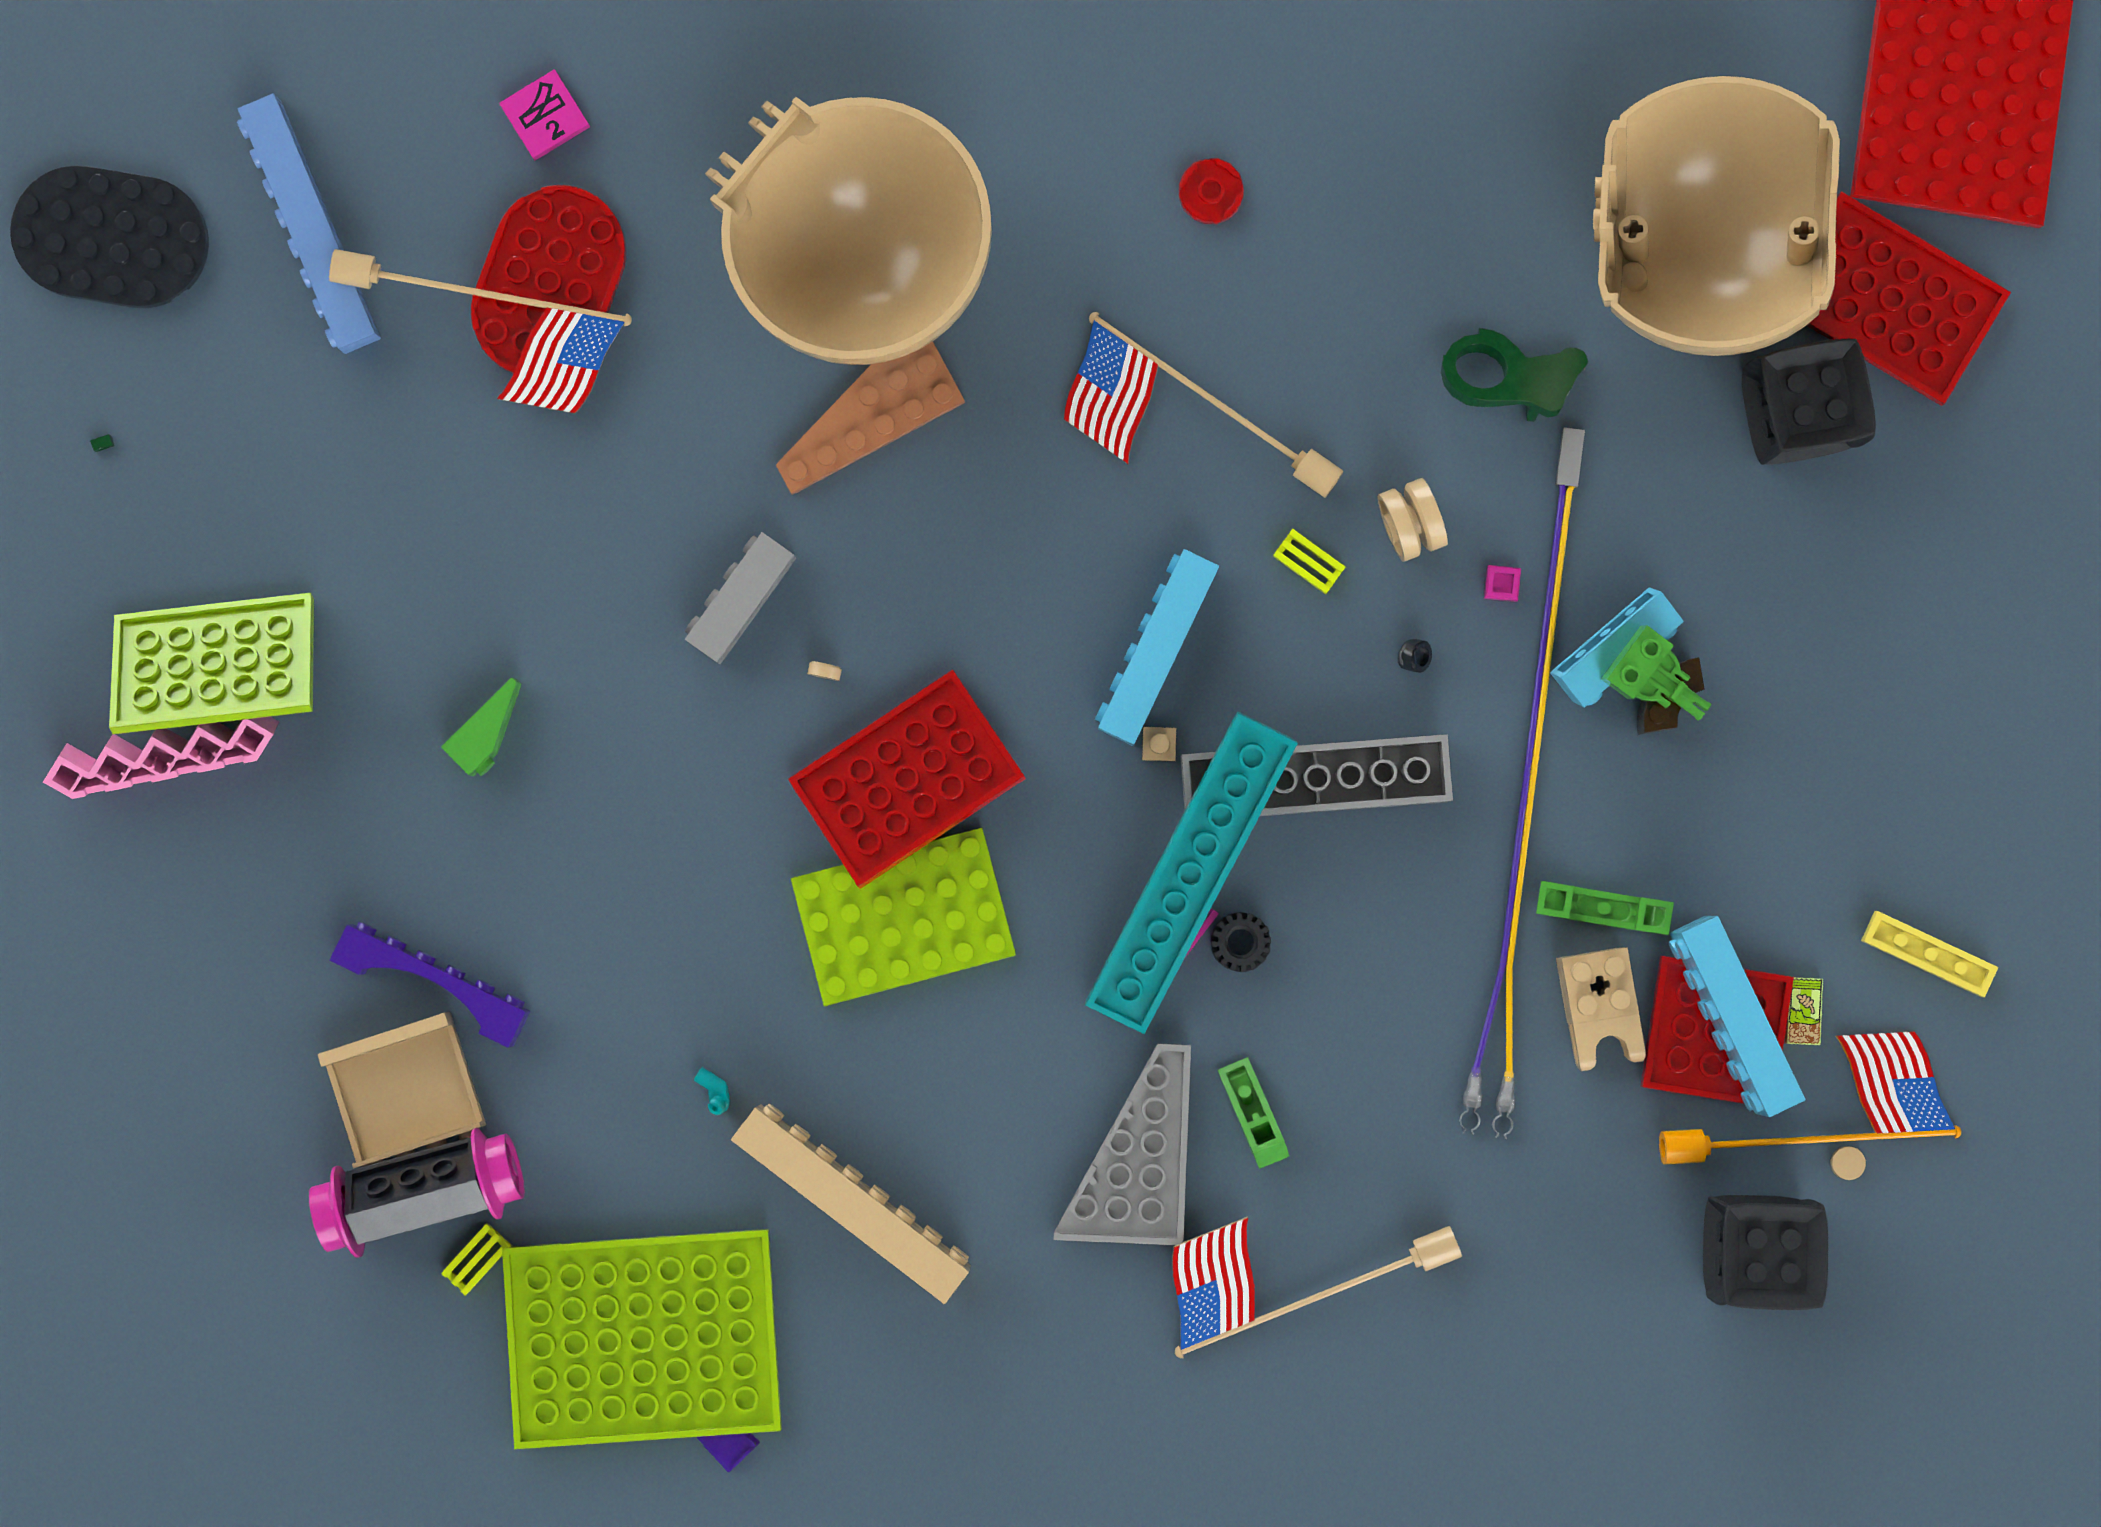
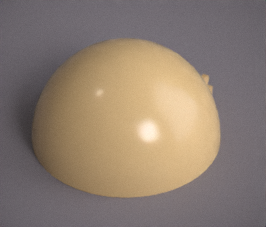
[705,97,992,365]

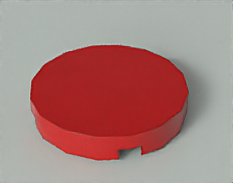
[1179,158,1244,224]

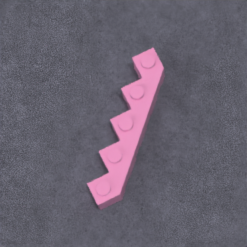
[43,716,279,799]

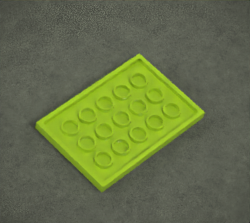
[109,593,314,734]
[791,828,1016,1006]

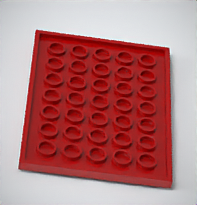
[1850,0,2073,229]

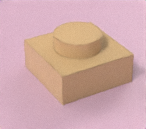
[1142,727,1176,761]

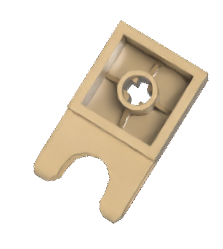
[1556,947,1646,1072]

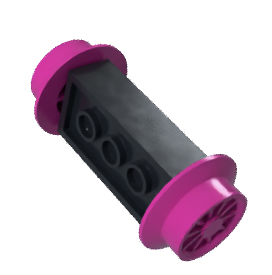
[309,1128,525,1258]

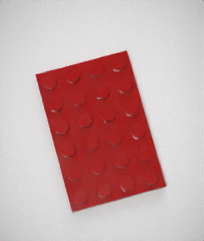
[1806,191,2011,406]
[788,670,1026,889]

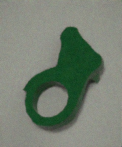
[1441,328,1588,422]

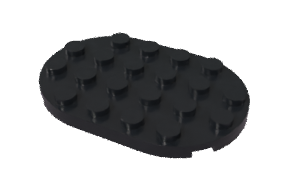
[10,166,209,308]

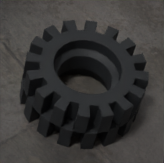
[1211,912,1271,972]

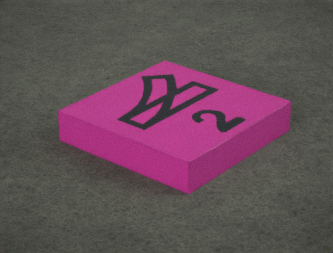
[499,69,590,161]

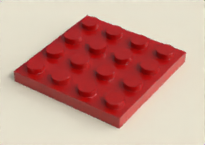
[1640,956,1794,1104]

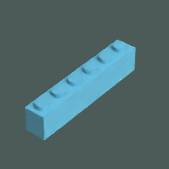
[1095,549,1219,746]

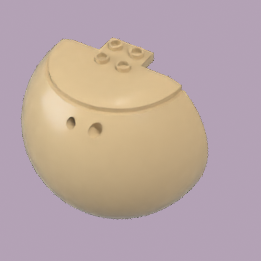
[1593,76,1840,356]

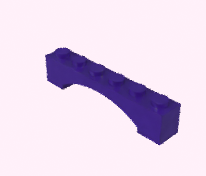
[329,921,531,1048]

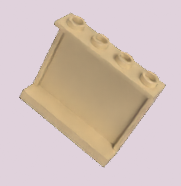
[317,1012,486,1169]

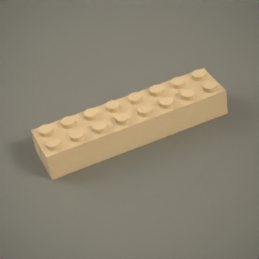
[731,1104,971,1304]

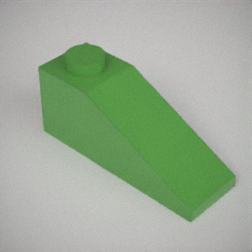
[441,677,522,777]
[1218,1057,1289,1169]

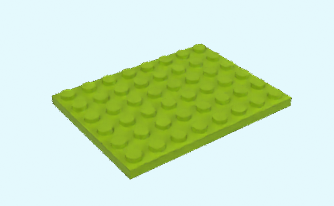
[502,1229,782,1449]

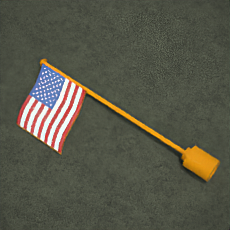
[1659,1032,1962,1165]

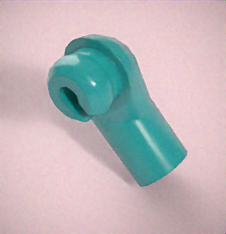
[693,1067,730,1115]

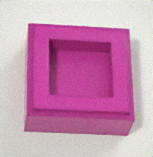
[1484,565,1521,602]

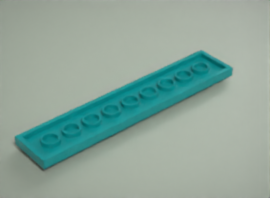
[1085,711,1298,1034]

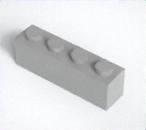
[685,532,796,665]

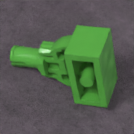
[1601,625,1711,721]

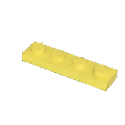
[1861,911,1998,997]

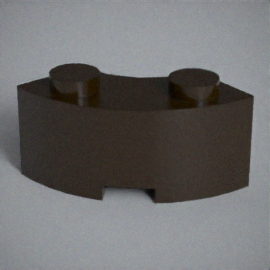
[1637,657,1705,735]

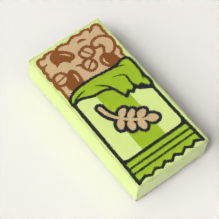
[1785,977,1823,1045]

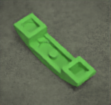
[1536,881,1674,935]

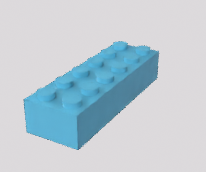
[1669,916,1806,1117]

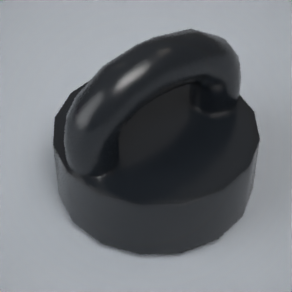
[1398,639,1432,673]

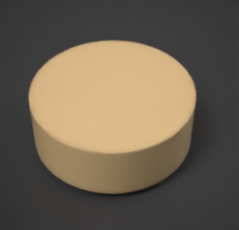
[807,661,842,681]
[1830,1146,1866,1180]

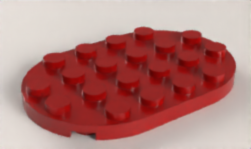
[471,185,626,373]

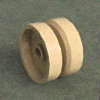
[1377,478,1448,562]

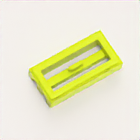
[1273,528,1346,595]
[441,1223,512,1296]

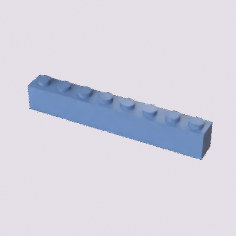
[237,93,381,354]

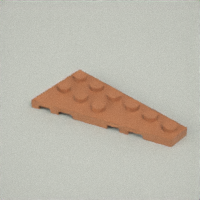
[776,341,965,495]

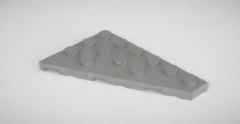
[1054,1044,1191,1245]

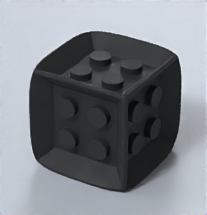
[1742,339,1876,465]
[1703,1195,1829,1310]

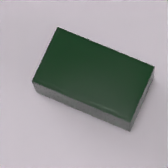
[90,434,115,452]

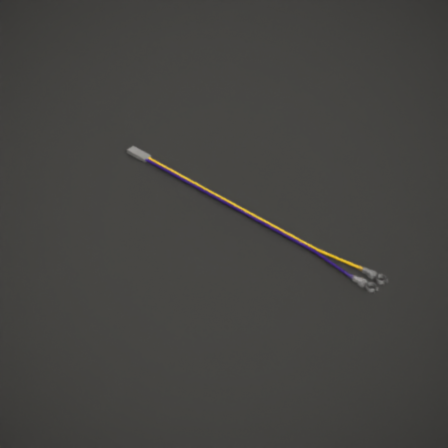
[1459,427,1585,1139]

